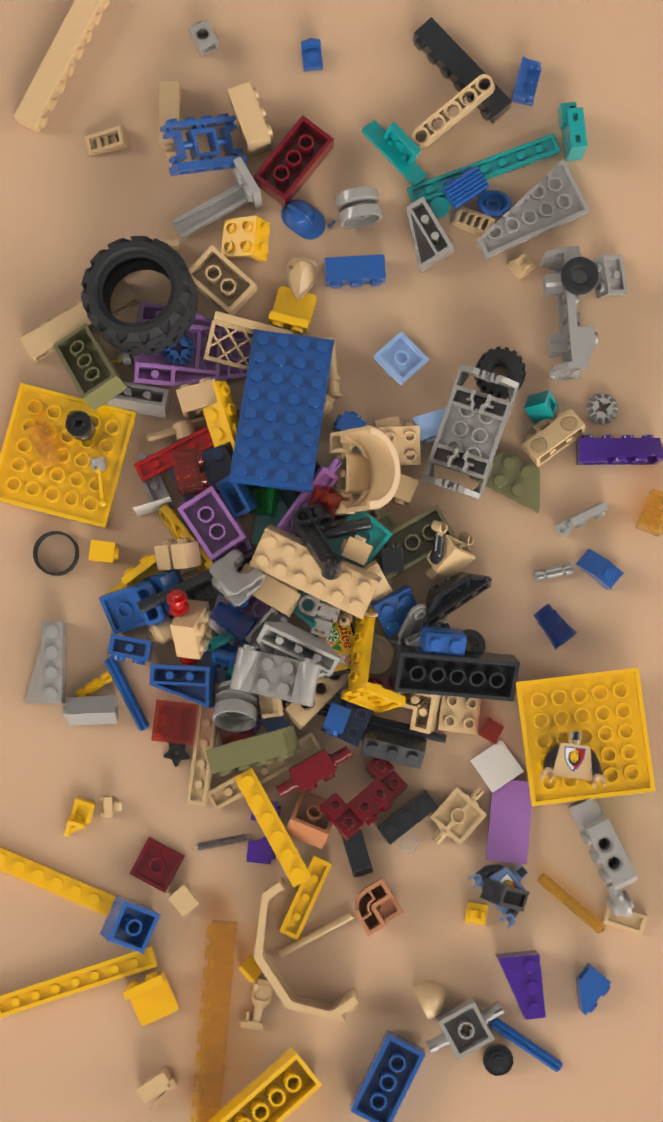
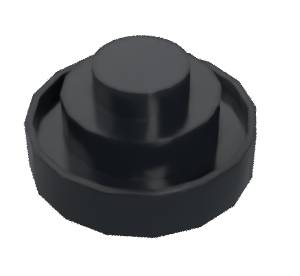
[483,1043,513,1076]

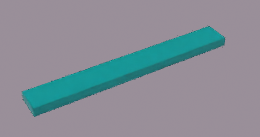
[407,133,561,203]

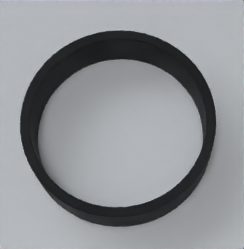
[33,531,79,576]

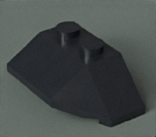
[423,572,492,627]

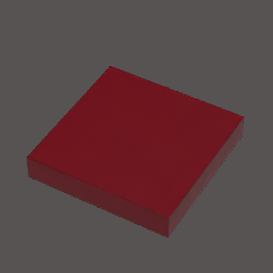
[129,837,185,893]

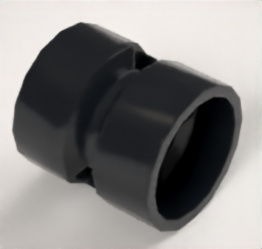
[65,411,96,441]

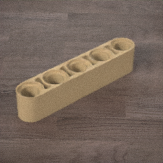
[412,74,495,148]

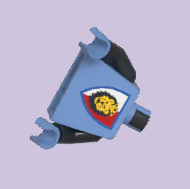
[467,864,528,929]

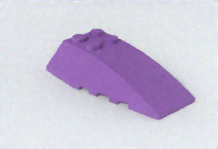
[133,302,253,387]

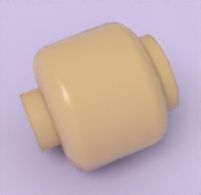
[148,615,174,644]

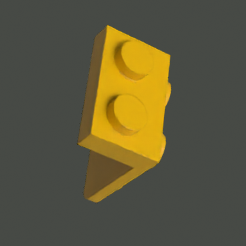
[221,216,270,262]
[268,286,317,334]
[123,971,179,1026]

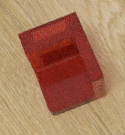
[308,485,343,517]
[477,717,504,745]

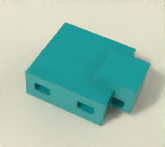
[558,102,588,161]

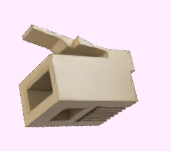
[135,1066,178,1112]

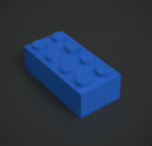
[350,1029,426,1122]

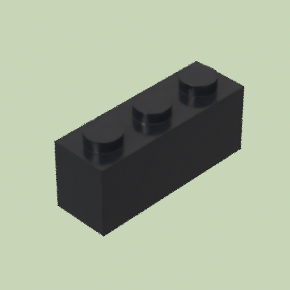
[361,725,427,769]
[377,789,439,845]

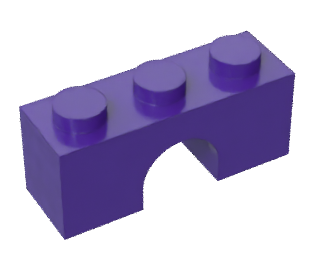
[246,800,281,864]

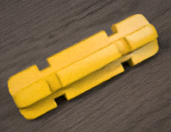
[75,671,113,697]

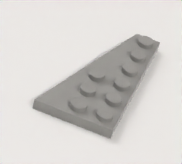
[476,159,590,259]

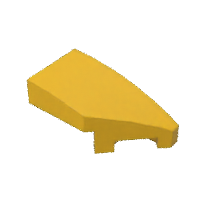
[64,796,97,837]

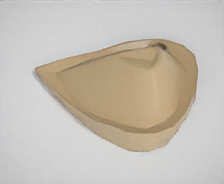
[286,257,318,301]

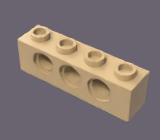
[284,673,350,730]

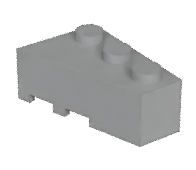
[406,197,455,273]

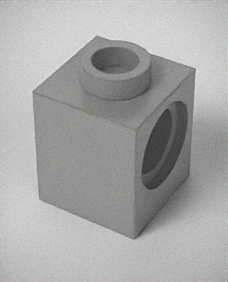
[189,20,219,57]

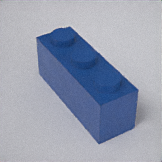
[325,254,386,289]

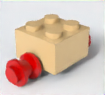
[166,590,216,665]

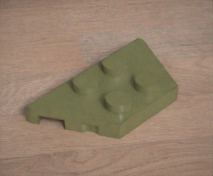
[469,450,540,513]

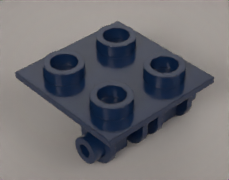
[321,693,373,747]

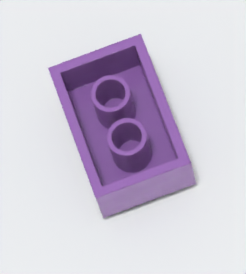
[177,486,247,562]

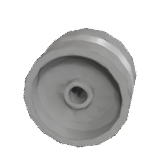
[335,186,383,229]

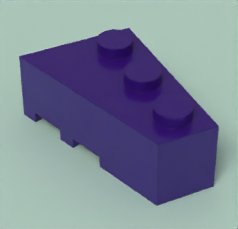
[495,950,546,1020]

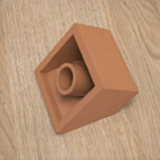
[286,791,333,849]

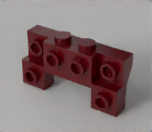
[320,758,408,841]

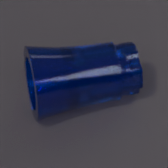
[209,601,258,644]
[533,604,578,650]

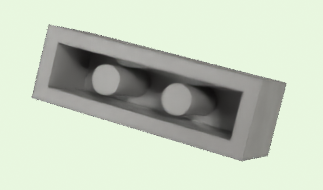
[107,381,171,418]

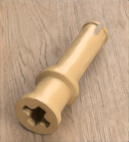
[325,338,342,400]

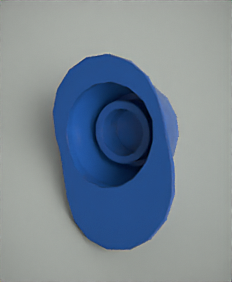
[281,199,325,240]

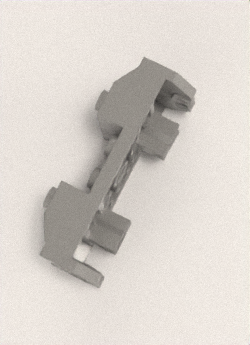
[540,246,598,381]
[421,364,520,500]

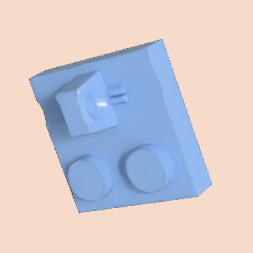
[373,331,429,386]

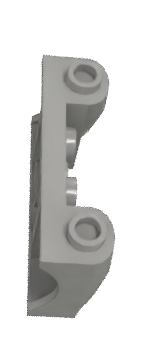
[230,644,322,707]

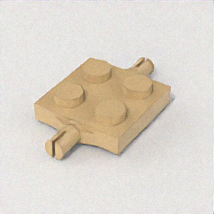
[430,787,487,845]

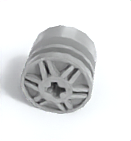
[212,680,259,732]

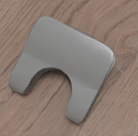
[209,549,265,606]

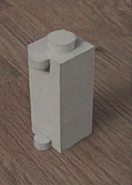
[63,695,119,726]

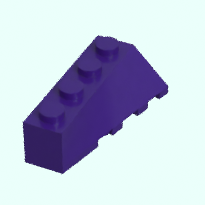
[576,435,663,465]

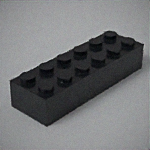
[389,644,520,701]

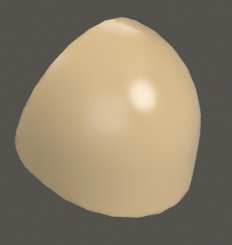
[413,980,446,1020]

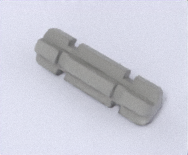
[534,563,574,581]

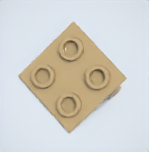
[379,422,421,465]
[438,696,481,735]

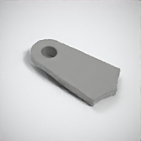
[397,604,427,638]

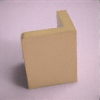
[168,882,199,918]

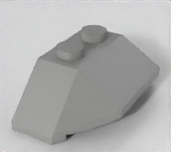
[256,622,341,677]

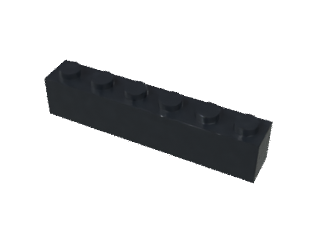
[413,17,512,124]

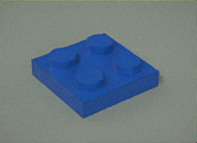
[371,585,417,638]

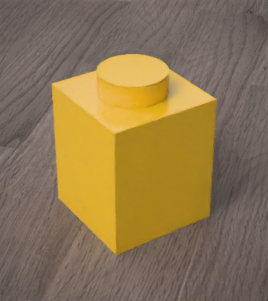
[88,540,120,564]

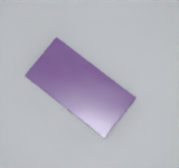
[485,780,532,864]

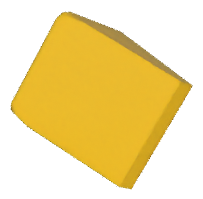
[239,955,262,983]

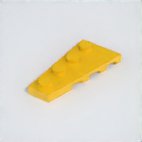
[158,504,213,573]

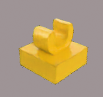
[464,901,488,926]

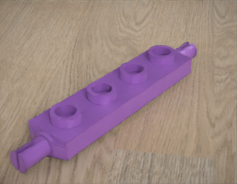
[277,458,342,536]

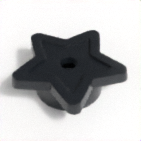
[163,741,190,767]

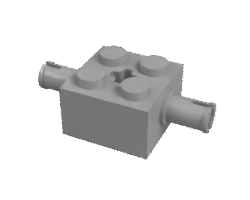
[426,997,505,1060]

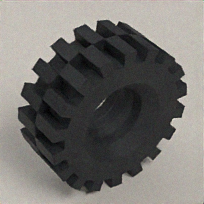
[475,346,526,399]

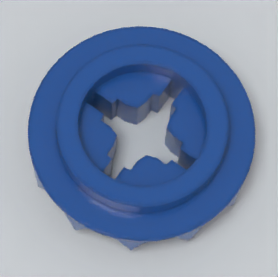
[163,334,195,365]

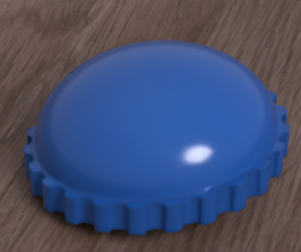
[477,190,511,217]

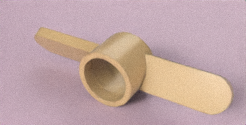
[146,416,207,441]

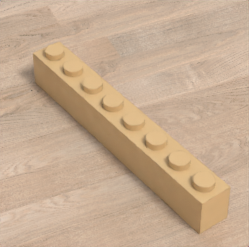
[14,0,110,133]

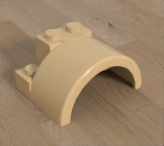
[329,426,400,516]

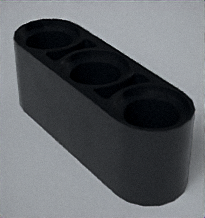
[341,829,374,878]

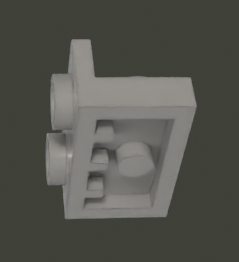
[592,255,628,299]

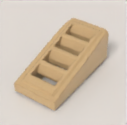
[85,125,130,156]
[451,207,496,237]

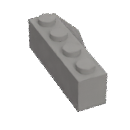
[24,621,67,704]

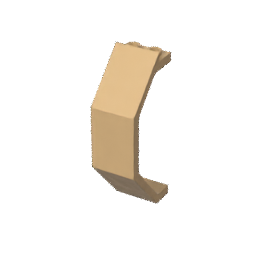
[254,877,359,1022]

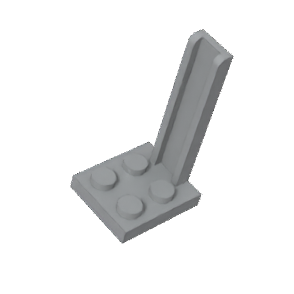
[172,157,263,240]

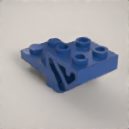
[99,569,191,635]

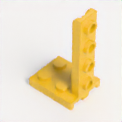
[341,608,406,713]

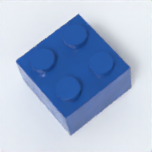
[100,895,160,954]

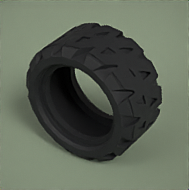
[81,236,198,355]

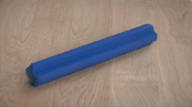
[105,656,149,731]
[490,1018,563,1072]

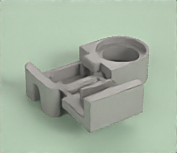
[299,596,341,639]

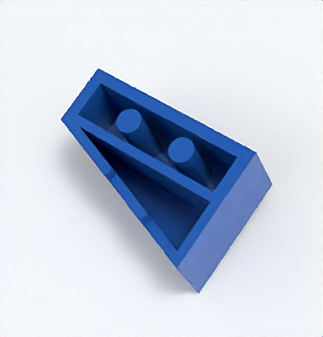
[149,664,216,708]

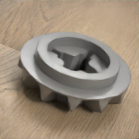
[586,392,619,425]

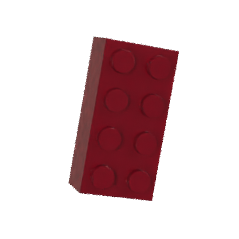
[253,115,334,208]

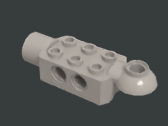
[568,798,638,917]

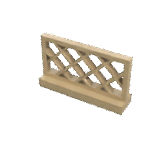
[203,311,293,370]

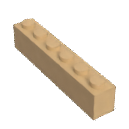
[19,278,138,363]

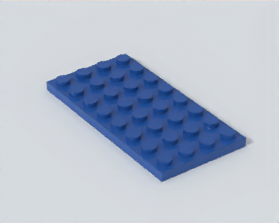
[229,329,334,493]

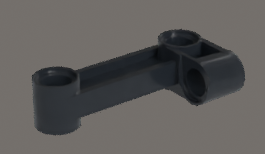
[292,502,342,580]

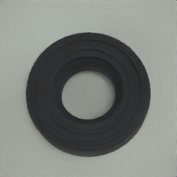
[561,257,599,295]

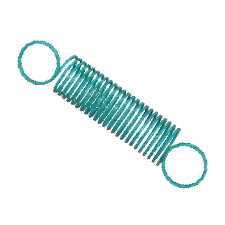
[203,623,251,650]

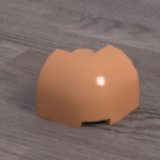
[355,877,403,937]

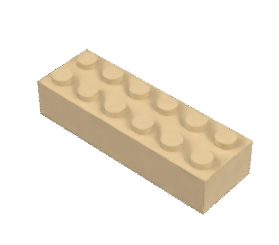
[249,524,382,619]

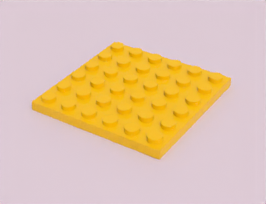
[0,383,137,529]
[516,667,656,806]

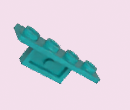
[361,120,427,187]

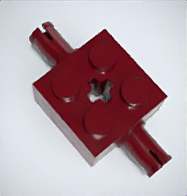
[275,745,353,798]

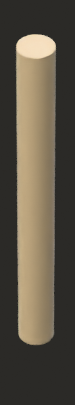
[278,912,354,958]

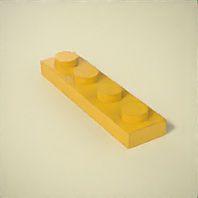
[279,855,332,940]

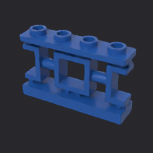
[160,113,248,176]

